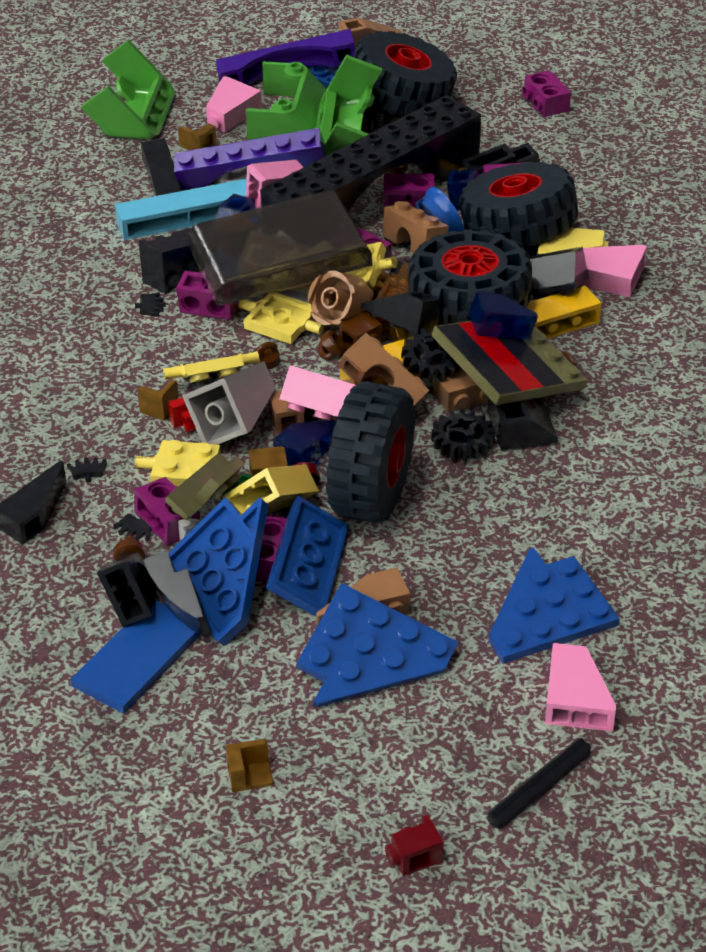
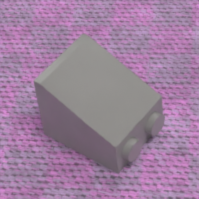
[182,361,275,445]

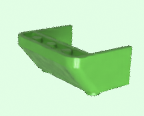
[81,39,175,140]
[316,55,382,155]
[246,61,326,140]

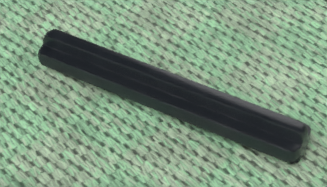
[487,738,591,829]

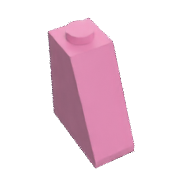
[206,76,262,133]
[246,160,303,218]
[581,245,647,297]
[545,643,616,731]

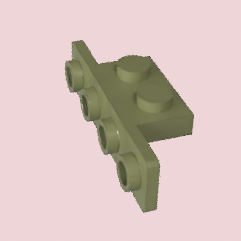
[165,453,245,520]

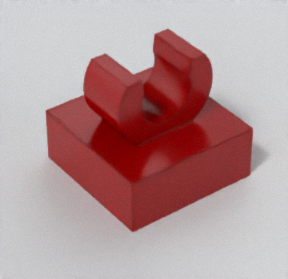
[168,397,197,432]

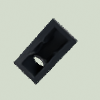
[97,552,157,627]

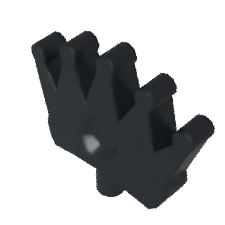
[135,292,166,317]
[67,458,107,483]
[113,513,151,541]

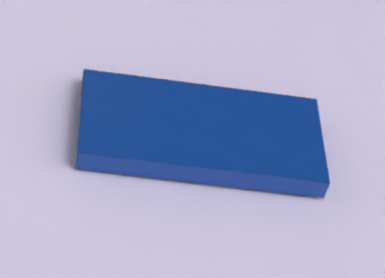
[266,495,349,616]
[70,600,201,714]

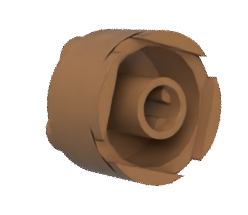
[308,270,373,328]

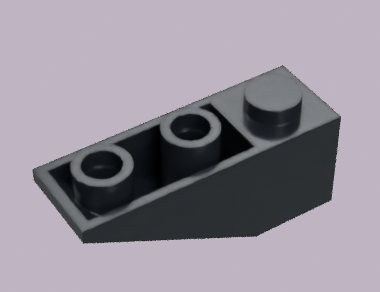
[361,291,442,335]
[0,460,67,545]

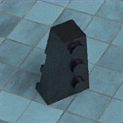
[138,227,219,294]

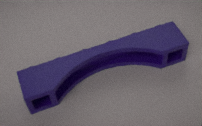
[216,29,355,85]
[174,128,327,190]

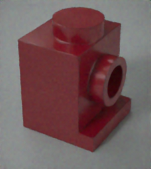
[385,815,444,876]

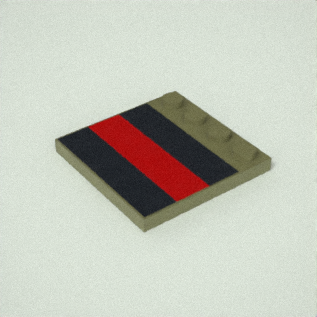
[431,313,588,405]

